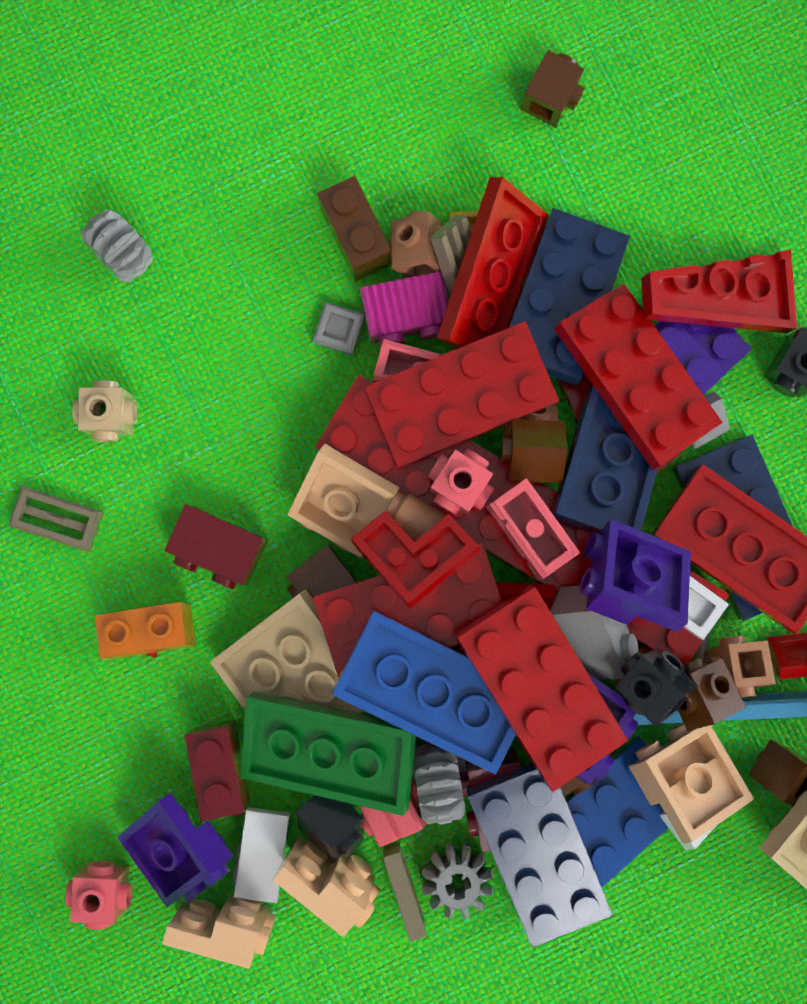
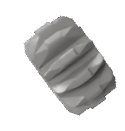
[81,209,153,283]
[413,747,465,825]
[422,843,493,920]

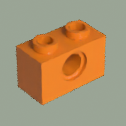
[95,602,196,659]

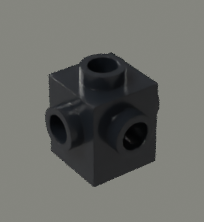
[615,648,698,727]

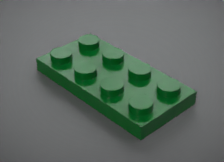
[240,691,416,816]

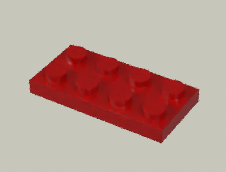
[437,177,549,349]
[554,284,723,470]
[364,321,559,469]
[651,464,807,634]
[313,543,502,677]
[454,585,628,792]

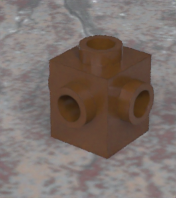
[677,657,746,731]

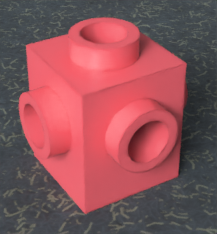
[428,449,494,516]
[65,861,132,930]

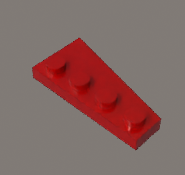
[641,250,797,334]

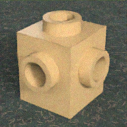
[72,381,138,442]

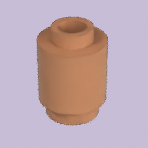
[386,491,445,541]

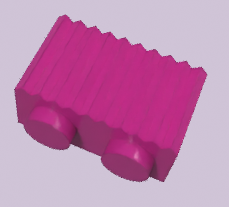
[360,271,449,347]

